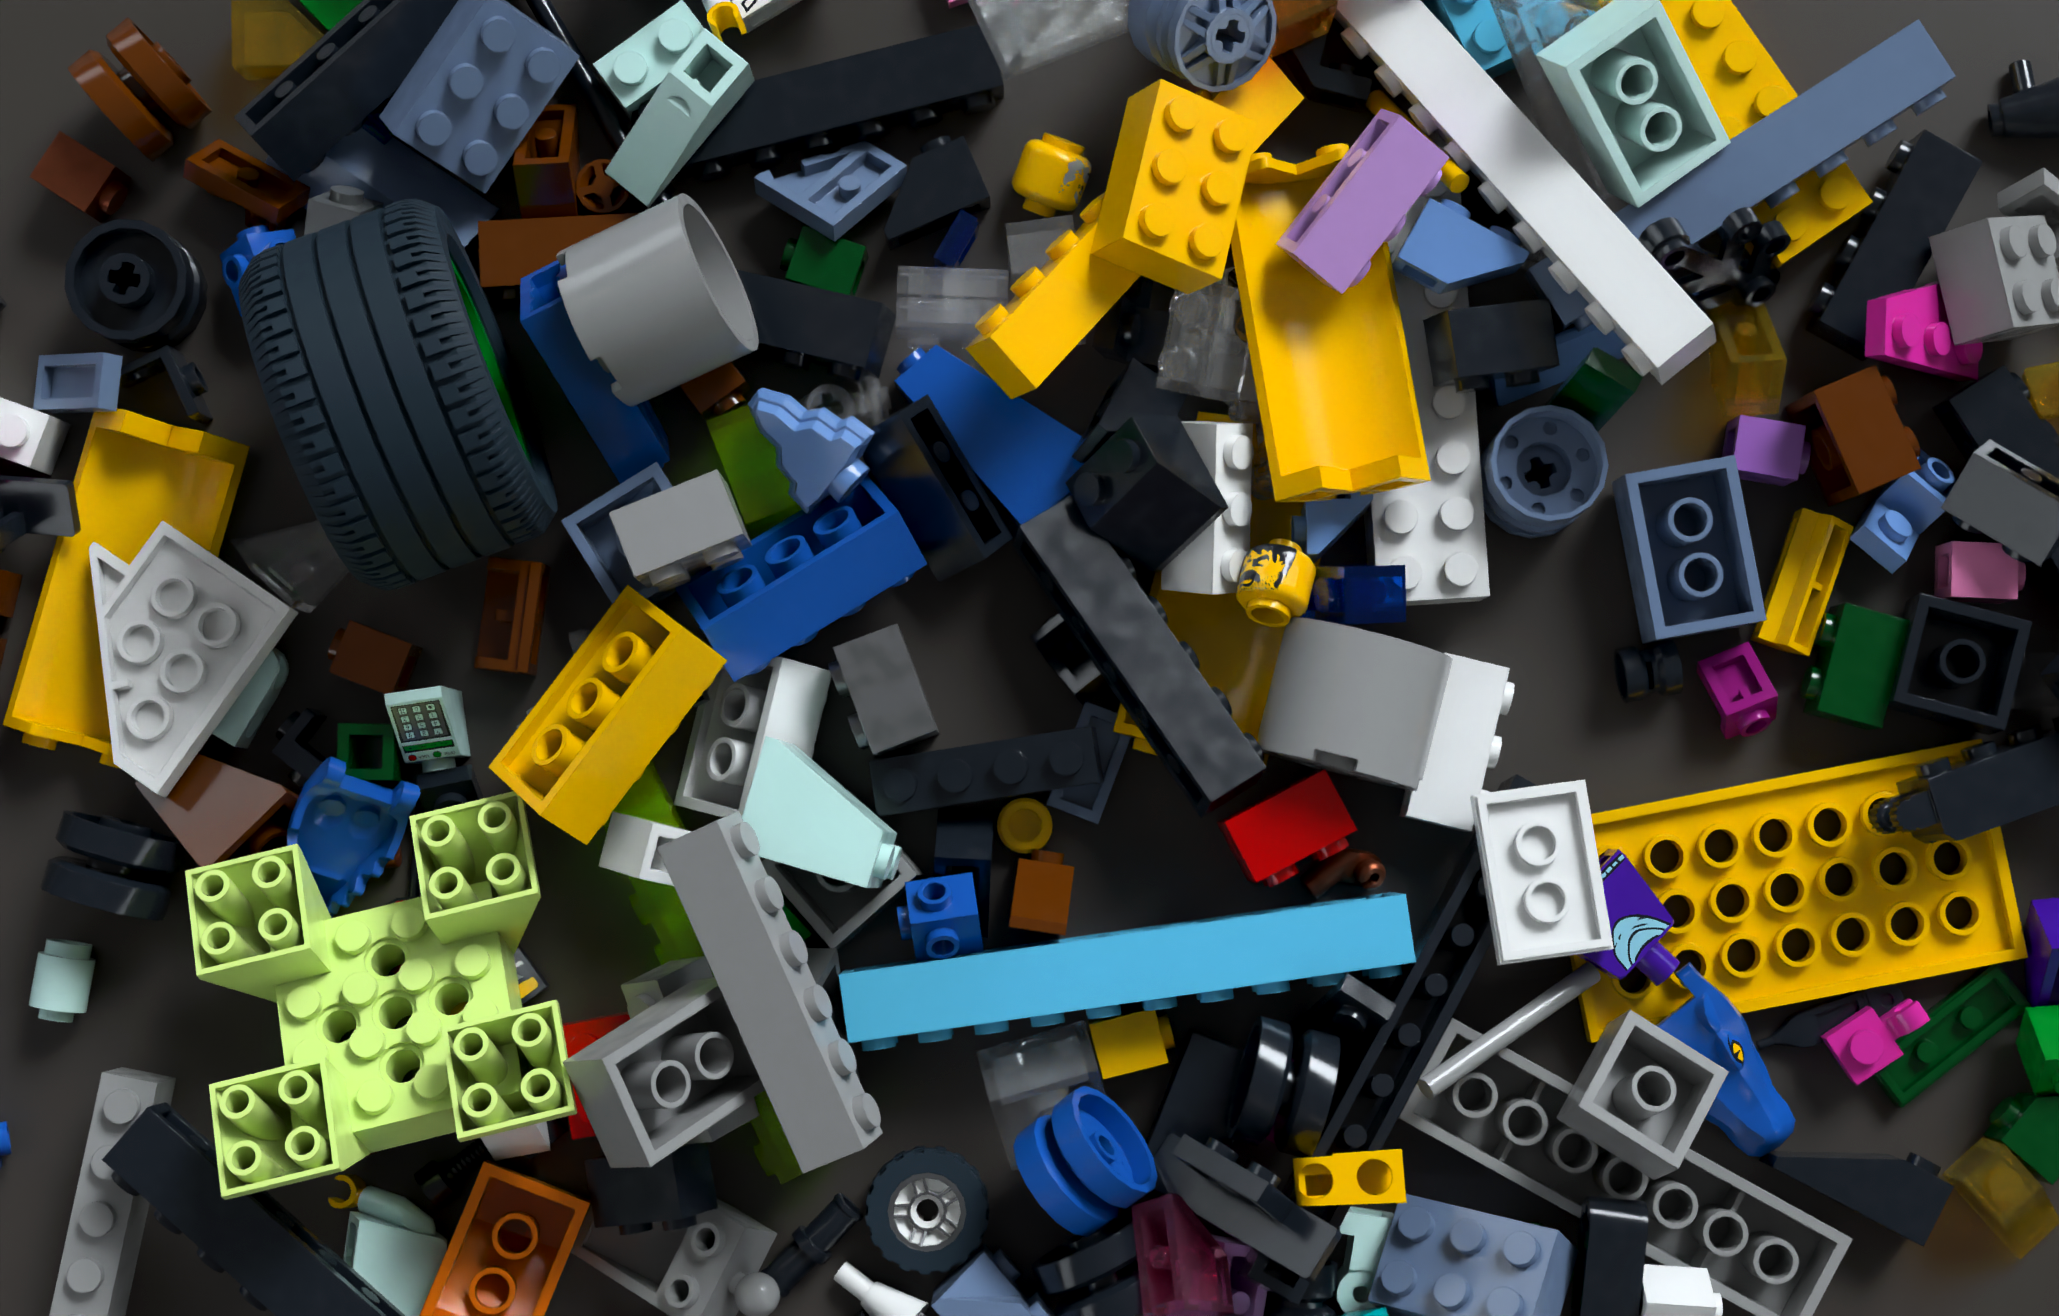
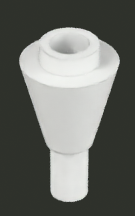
[834,1262,929,1316]

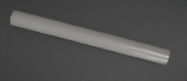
[1418,962,1601,1099]

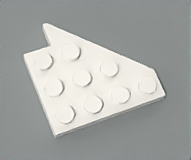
[89,520,298,798]

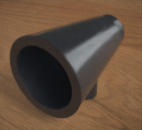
[1987,60,2059,139]

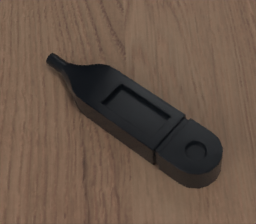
[1756,984,1904,1050]

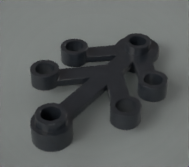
[1638,207,1791,314]

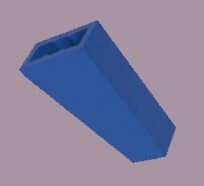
[520,260,670,484]
[894,345,1084,528]

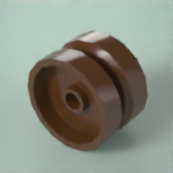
[67,17,212,162]

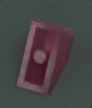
[1131,1193,1234,1316]

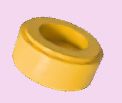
[997,798,1053,853]

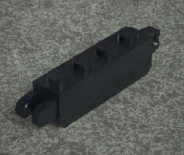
[1868,715,2059,844]

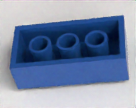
[675,475,927,682]

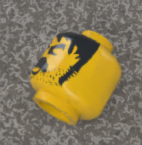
[1236,539,1316,627]

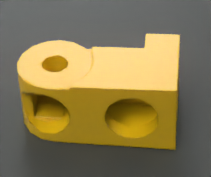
[1293,1149,1407,1206]

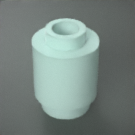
[28,938,96,1023]

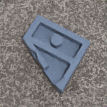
[754,141,907,242]

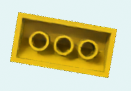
[489,585,727,845]

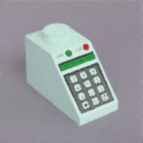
[384,686,471,773]

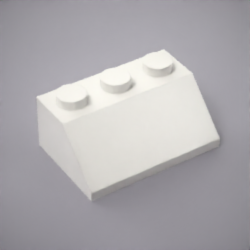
[674,656,831,817]

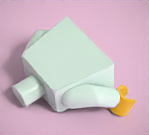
[328,1174,447,1316]

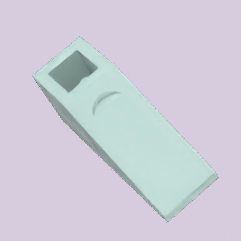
[605,28,755,208]

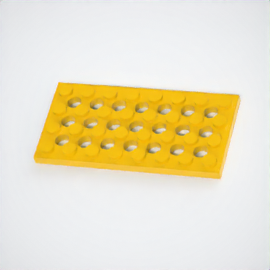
[1570,739,2028,1043]

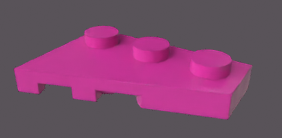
[1865,281,1983,381]

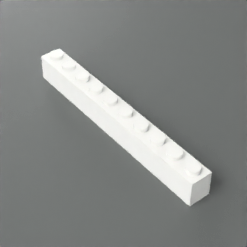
[1309,0,1717,385]

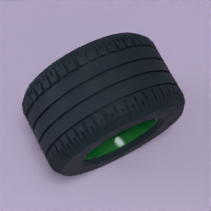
[239,198,558,590]

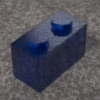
[1300,563,1406,625]

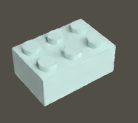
[1536,0,1731,208]

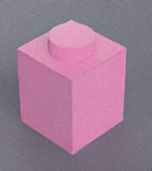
[1934,541,2026,604]

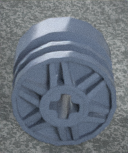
[1128,0,1277,92]
[1480,405,1609,539]

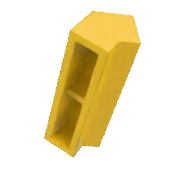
[1751,508,1854,656]

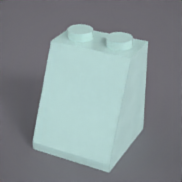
[742,736,902,888]

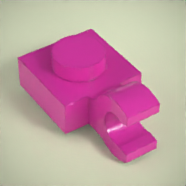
[1821,998,1931,1085]

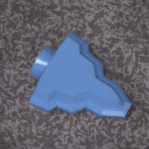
[747,387,875,514]

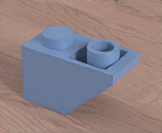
[1392,198,1530,294]

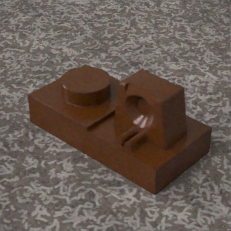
[183,139,311,231]

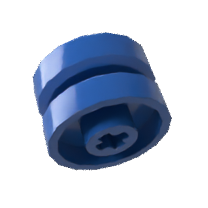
[1013,1086,1158,1237]

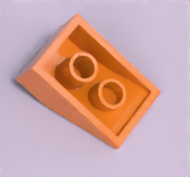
[419,1160,591,1316]

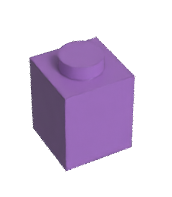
[1722,414,1811,486]

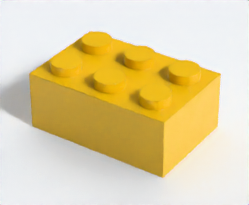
[1090,79,1258,294]

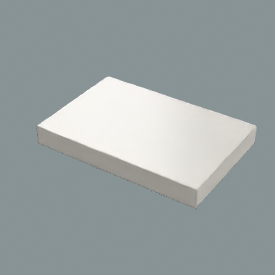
[1470,779,1614,966]

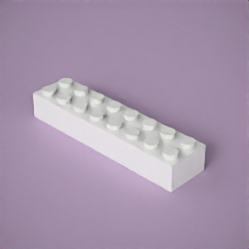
[1364,180,1490,608]

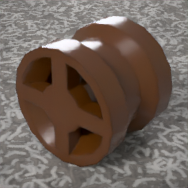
[576,159,634,215]

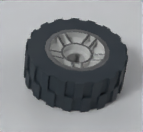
[865,1145,989,1275]

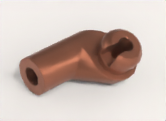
[1299,848,1386,899]

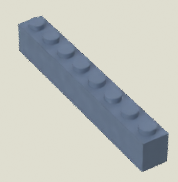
[1524,19,1956,332]

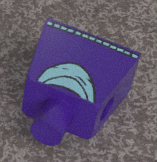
[1577,849,1680,986]

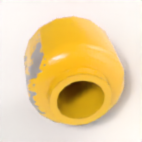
[1012,132,1092,219]

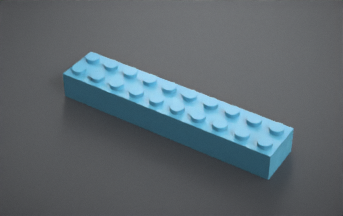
[839,892,1416,1051]

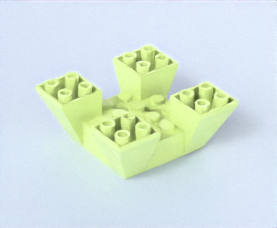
[185,791,577,1200]

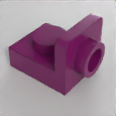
[1697,641,1778,739]

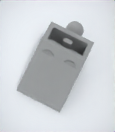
[571,1199,780,1316]

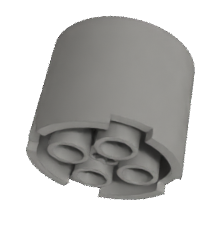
[556,193,759,407]
[1257,617,1453,791]

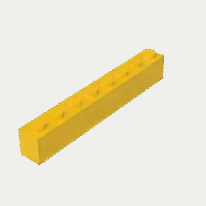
[965,56,1304,399]

